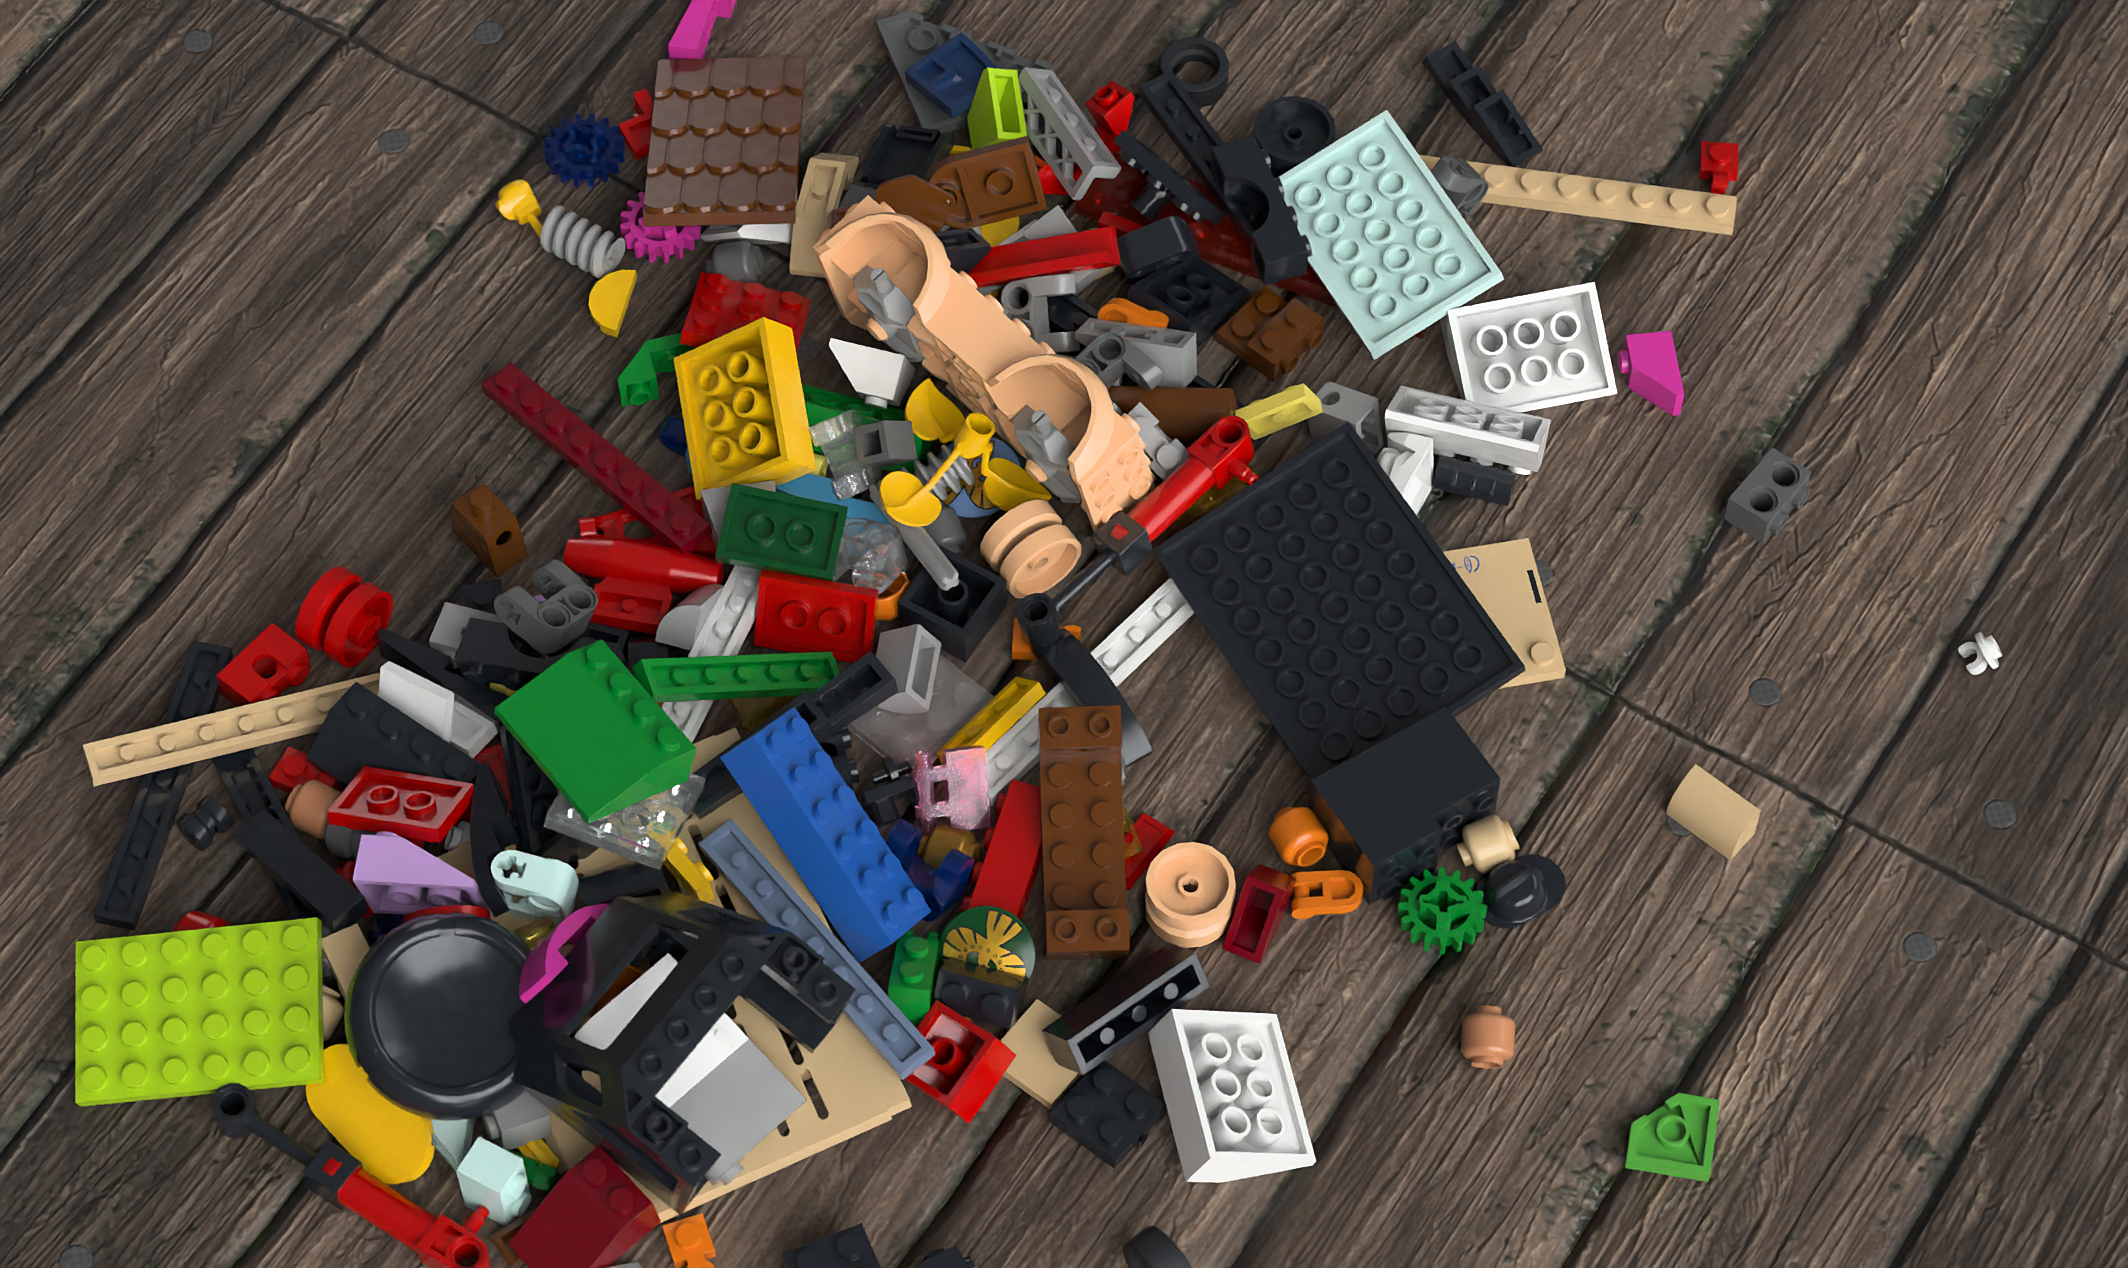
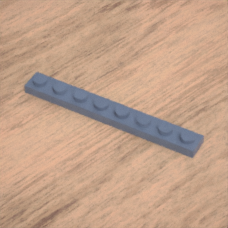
[699,819,935,1080]

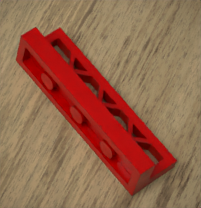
[968,227,1120,290]

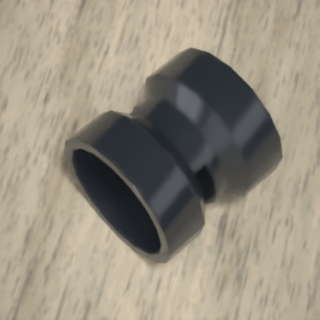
[176,795,234,852]

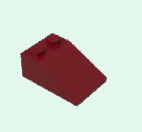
[508,1145,661,1268]

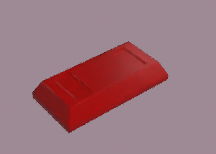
[1124,811,1175,891]

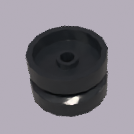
[1254,96,1336,177]

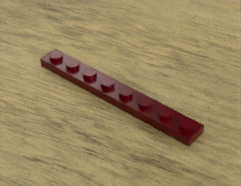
[482,362,713,554]

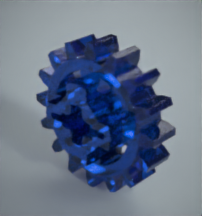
[544,113,625,187]

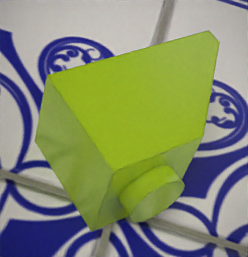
[967,68,1027,150]

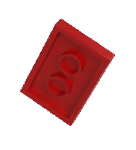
[754,569,879,663]
[327,766,474,848]

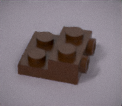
[1216,286,1324,382]

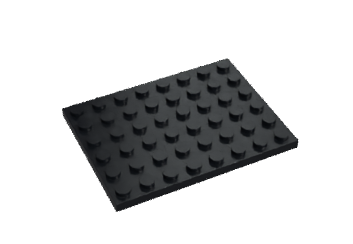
[1152,421,1526,781]

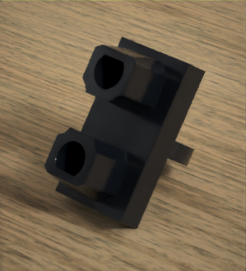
[860,755,936,827]

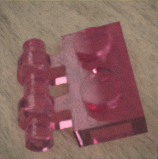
[913,745,991,834]

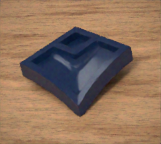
[905,33,997,119]

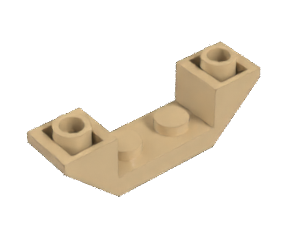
[789,153,859,278]

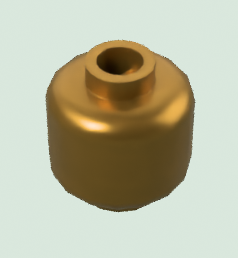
[918,824,981,882]

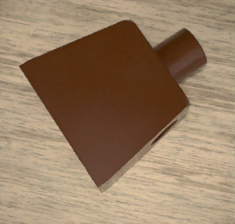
[451,484,528,578]

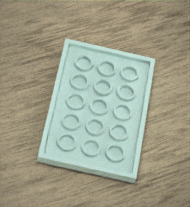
[1279,110,1504,360]

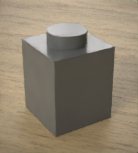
[853,420,917,467]

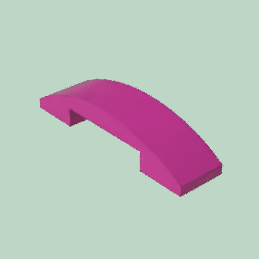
[519,904,610,1004]

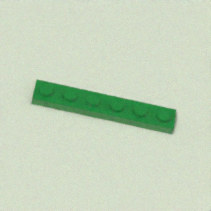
[633,652,840,702]

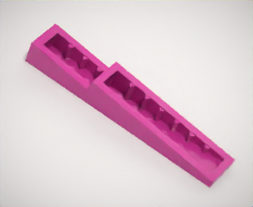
[668,0,737,61]

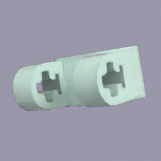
[491,850,581,928]

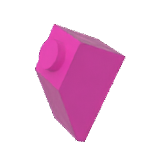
[1617,331,1684,416]

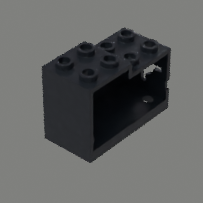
[1308,707,1501,905]

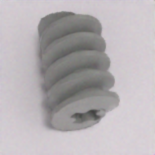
[540,205,626,278]
[899,445,975,500]

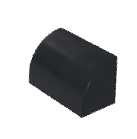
[579,853,670,906]

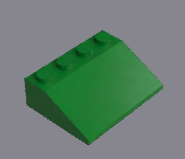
[494,639,696,824]

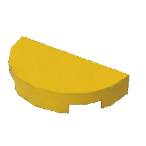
[589,270,637,338]

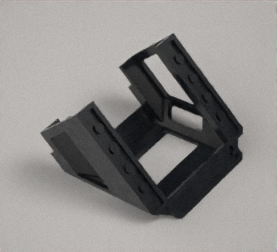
[509,892,856,1215]

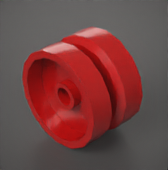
[295,566,394,668]

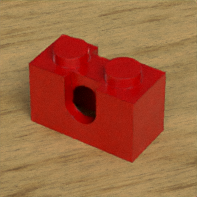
[216,623,312,707]

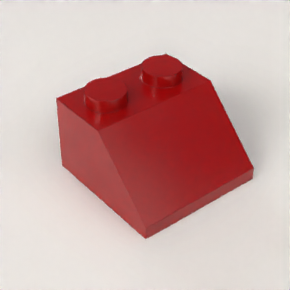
[904,1000,1017,1124]

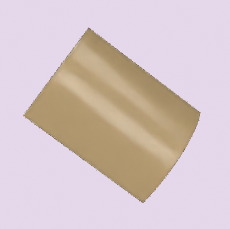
[1666,764,1761,860]

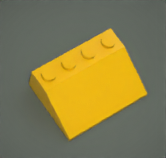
[673,317,816,502]

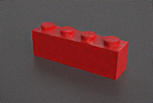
[960,779,1043,921]

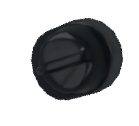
[1476,854,1566,929]

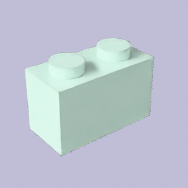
[456,1137,531,1226]

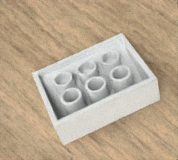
[1440,282,1618,413]
[1384,386,1551,474]
[1148,1009,1316,1183]

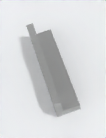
[1018,67,1122,200]

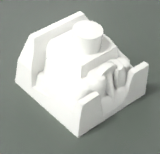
[1377,432,1434,515]

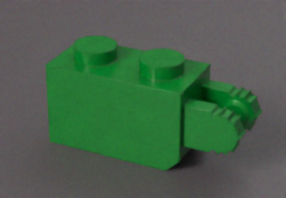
[888,930,939,1029]

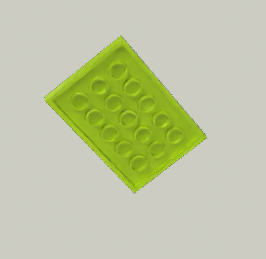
[75,917,324,1106]

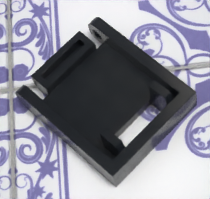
[851,124,955,190]

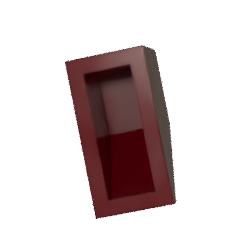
[1222,864,1297,964]

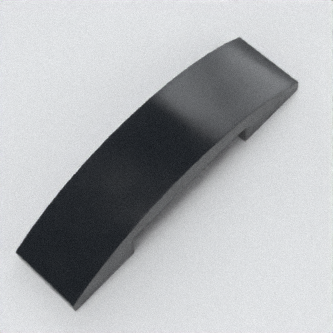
[1031,628,1153,768]

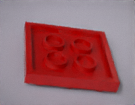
[680,272,812,354]

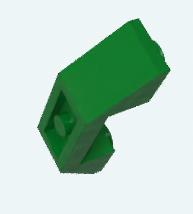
[617,333,697,407]

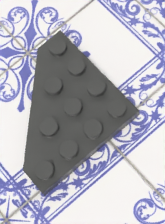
[876,11,1056,134]

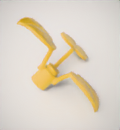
[879,378,1052,527]

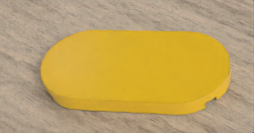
[306,1044,435,1184]

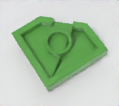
[1625,1093,1720,1182]

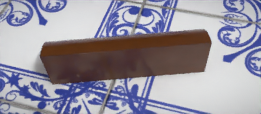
[1108,386,1239,446]

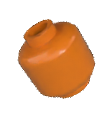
[1268,806,1329,867]

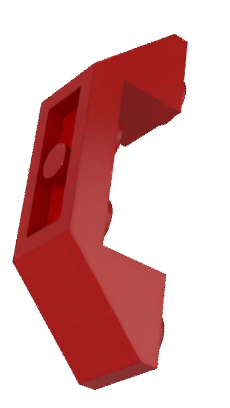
[1033,80,1135,195]

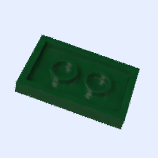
[715,483,848,581]

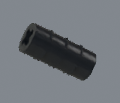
[1433,455,1516,507]

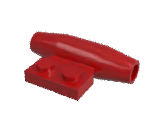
[564,537,724,634]

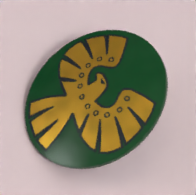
[938,906,1036,980]

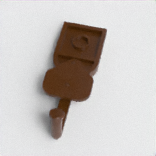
[828,136,1047,232]

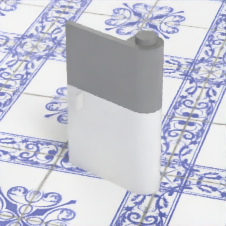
[574,953,806,1186]

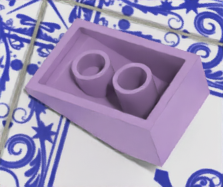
[353,831,493,920]

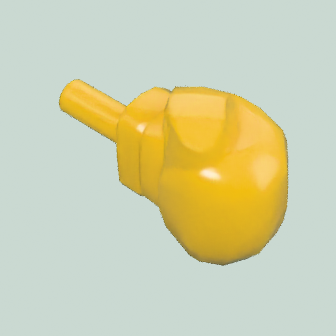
[495,179,543,238]

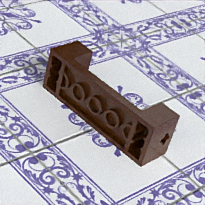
[1038,705,1130,961]

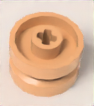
[980,499,1081,598]
[1145,842,1236,948]

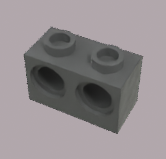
[1724,448,1811,544]

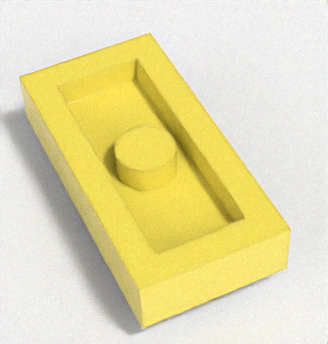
[1235,383,1323,440]

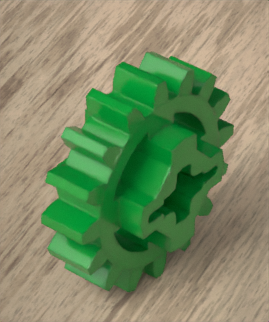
[1397,867,1487,955]

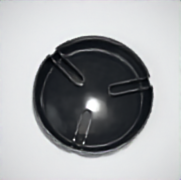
[344,912,532,1121]

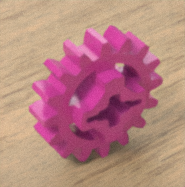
[620,192,702,263]

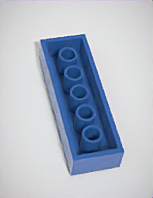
[720,707,931,963]

